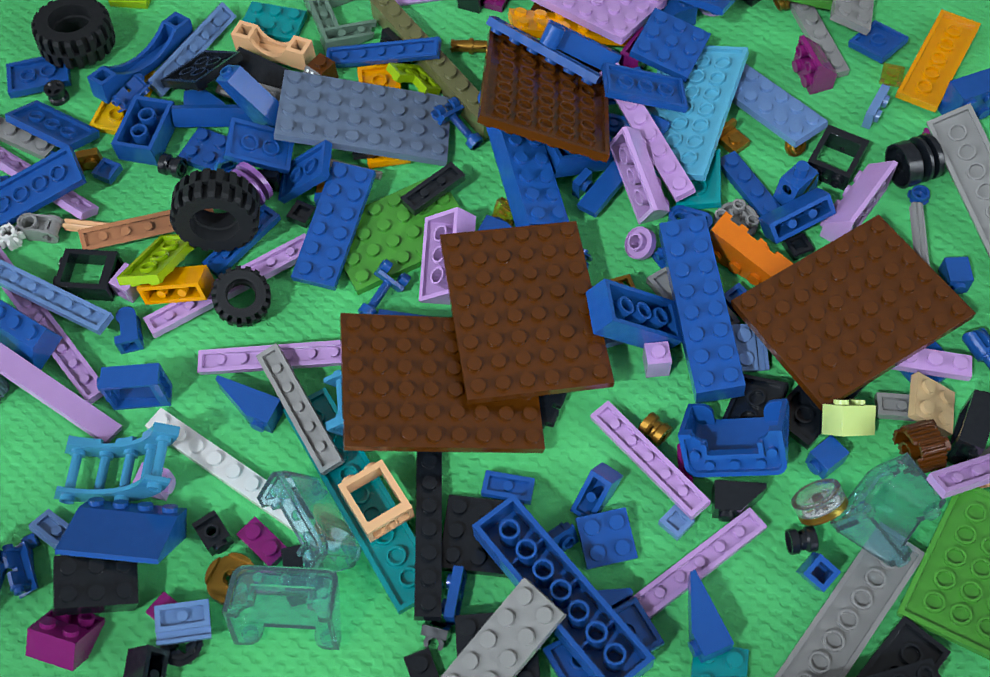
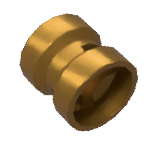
[638,412,673,446]

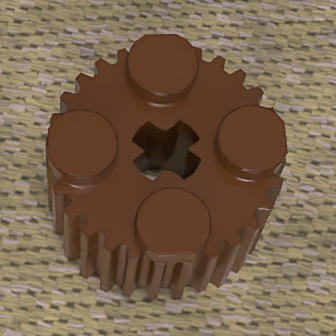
[892,419,951,475]

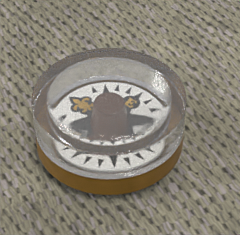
[791,479,848,526]

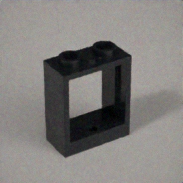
[808,125,870,191]
[53,248,124,301]
[946,389,990,464]

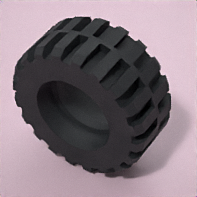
[31,0,116,69]
[170,168,260,252]

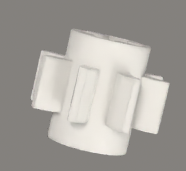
[0,222,26,251]

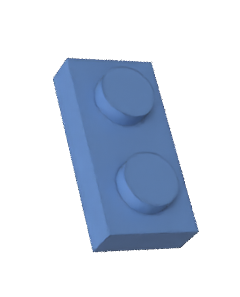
[861,84,891,129]
[29,509,69,549]

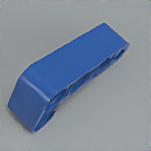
[539,20,622,70]

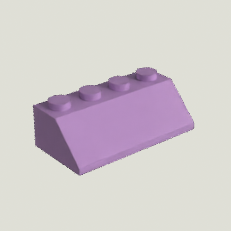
[610,126,670,225]
[820,161,898,242]
[419,207,476,305]

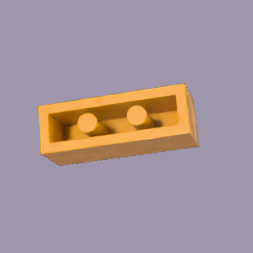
[136,265,215,305]

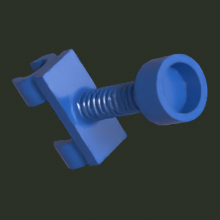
[431,97,484,150]
[358,259,411,314]

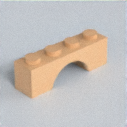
[231,20,316,70]

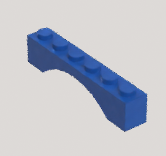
[87,12,193,104]

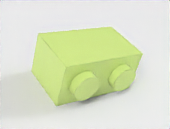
[822,399,876,437]

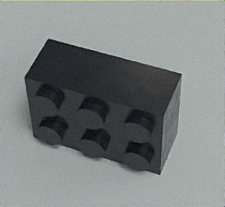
[53,555,138,616]

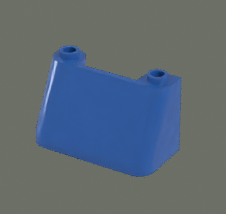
[678,398,790,477]

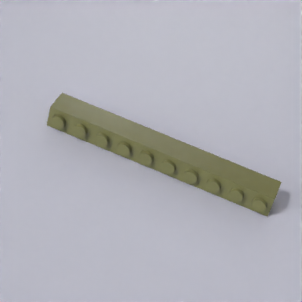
[370,0,489,141]

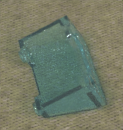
[830,453,947,568]
[257,470,362,582]
[222,565,341,650]

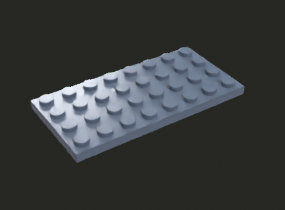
[274,70,450,166]

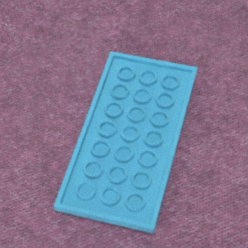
[645,45,749,181]

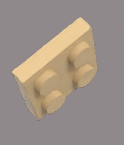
[908,372,955,437]

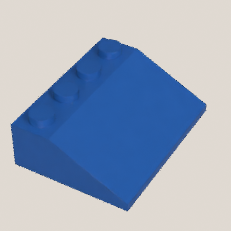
[55,497,187,564]

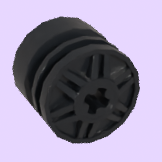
[885,133,945,189]

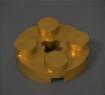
[205,553,259,606]

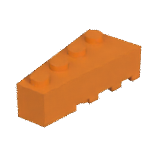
[710,211,794,286]

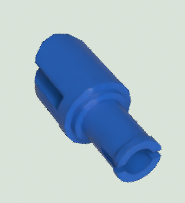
[962,328,990,370]

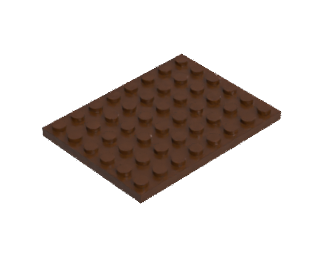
[477,27,610,163]
[730,215,976,411]
[439,221,615,404]
[339,313,545,453]

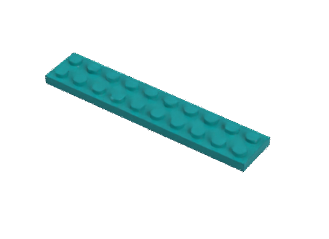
[283,387,445,615]

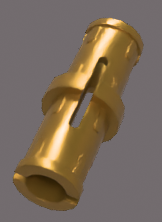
[451,38,487,54]

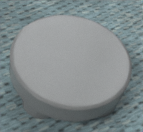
[713,199,759,237]

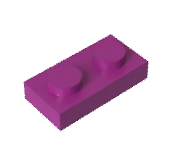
[236,517,287,570]

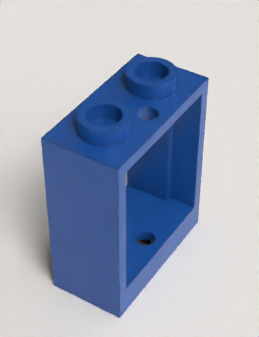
[97,363,172,410]

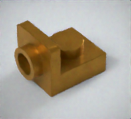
[718,118,750,154]
[75,147,103,174]

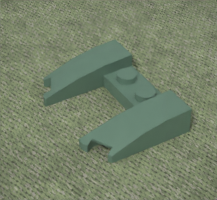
[303,0,377,54]

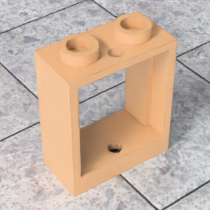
[338,459,415,543]

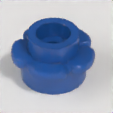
[907,185,930,205]

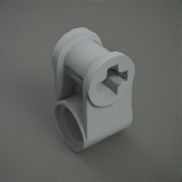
[17,213,64,243]

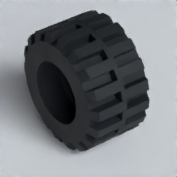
[211,265,271,327]

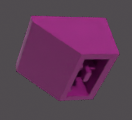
[792,35,837,95]
[25,609,105,671]

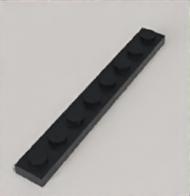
[414,452,442,621]

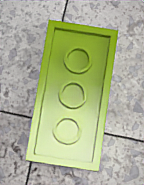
[117,234,195,287]

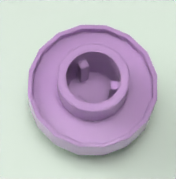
[624,226,657,260]

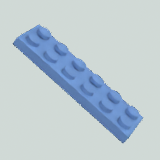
[732,63,828,148]

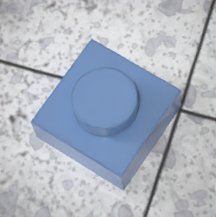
[658,504,695,541]

